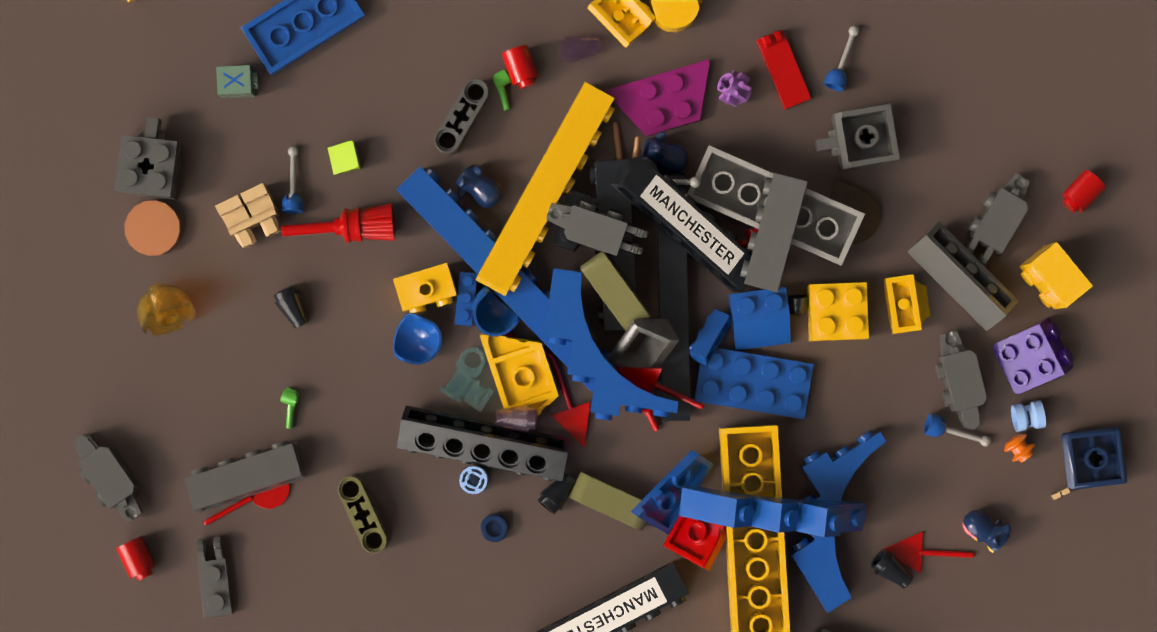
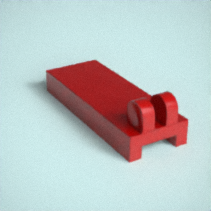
[756,29,811,110]

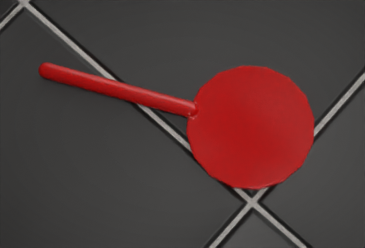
[204,484,290,525]

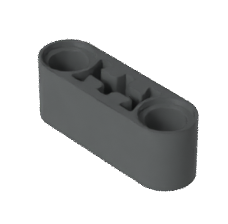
[435,79,489,156]

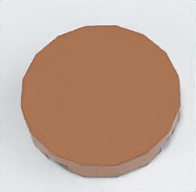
[124,200,181,256]

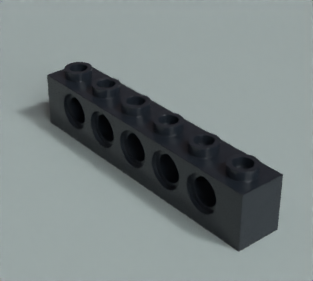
[397,405,571,481]

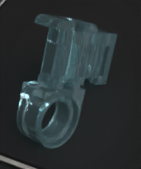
[440,348,495,412]

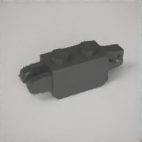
[935,331,987,430]
[73,434,144,522]

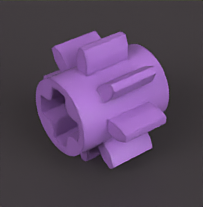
[717,70,752,107]

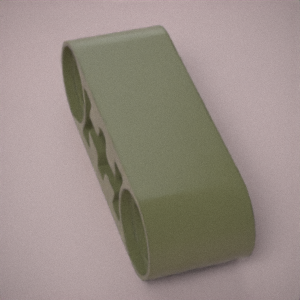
[580,251,651,331]
[569,472,647,531]
[338,475,389,554]

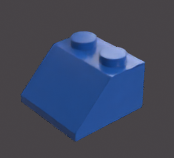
[728,287,791,351]

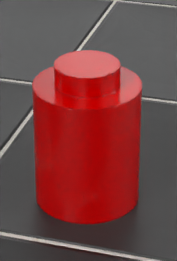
[501,45,539,89]
[1062,169,1106,213]
[116,536,156,581]

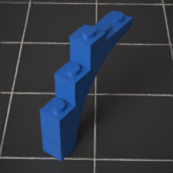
[544,268,679,421]
[789,430,886,613]
[679,486,866,537]

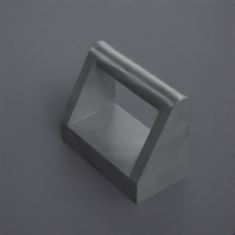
[608,319,679,368]

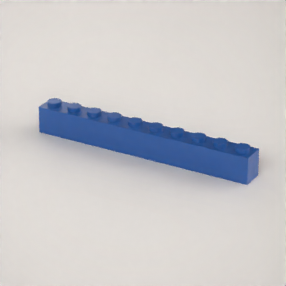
[396,166,616,392]

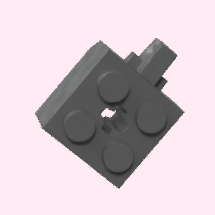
[815,104,900,172]
[114,117,183,200]

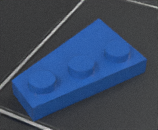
[631,450,714,535]

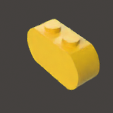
[649,0,703,32]

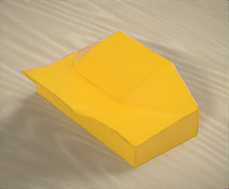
[884,274,930,334]

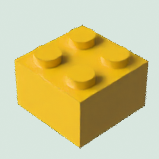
[1019,242,1093,309]
[807,282,869,341]

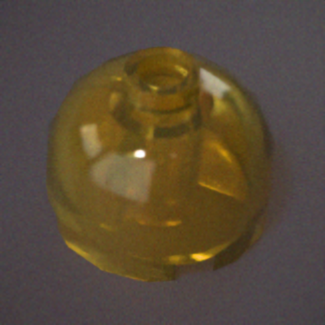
[137,283,196,336]

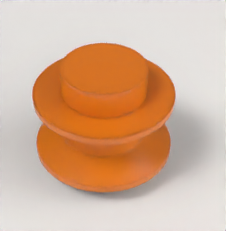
[1004,433,1035,463]

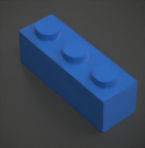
[455,272,478,327]
[689,309,732,366]

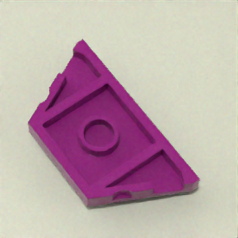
[606,59,710,137]

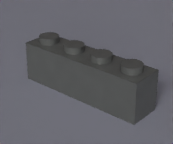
[740,173,807,292]
[908,221,1018,331]
[184,441,306,513]

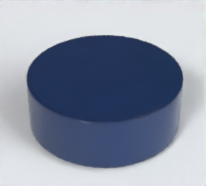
[480,514,509,542]

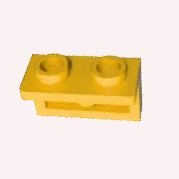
[588,0,655,48]

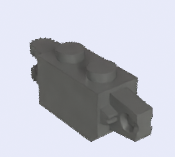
[966,173,1030,266]
[546,201,649,256]

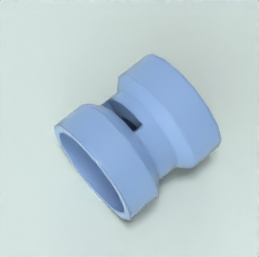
[1011,400,1046,432]
[459,465,489,494]

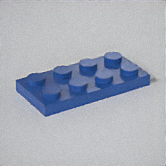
[241,0,366,76]
[694,348,814,419]

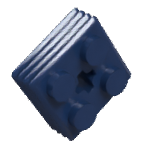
[1061,427,1127,490]

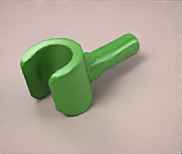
[493,70,511,111]
[280,388,300,429]

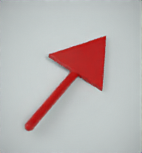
[551,359,590,448]
[616,367,704,409]
[880,531,975,573]

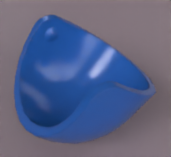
[472,286,520,337]
[393,313,442,365]

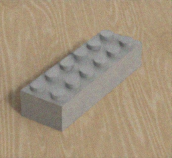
[687,145,865,266]

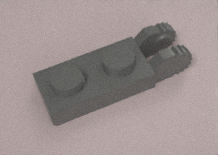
[196,536,234,618]

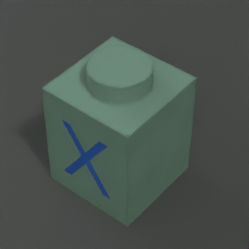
[216,65,260,98]

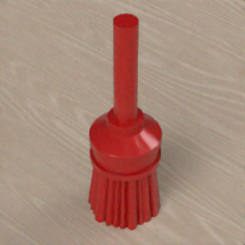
[281,203,396,243]

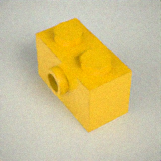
[393,263,457,314]

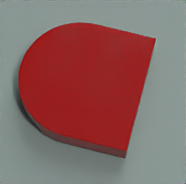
[663,516,726,571]

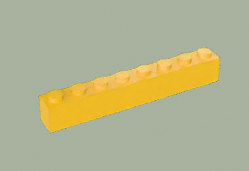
[476,82,615,296]

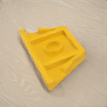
[480,333,559,429]

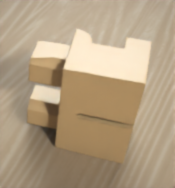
[215,183,281,248]

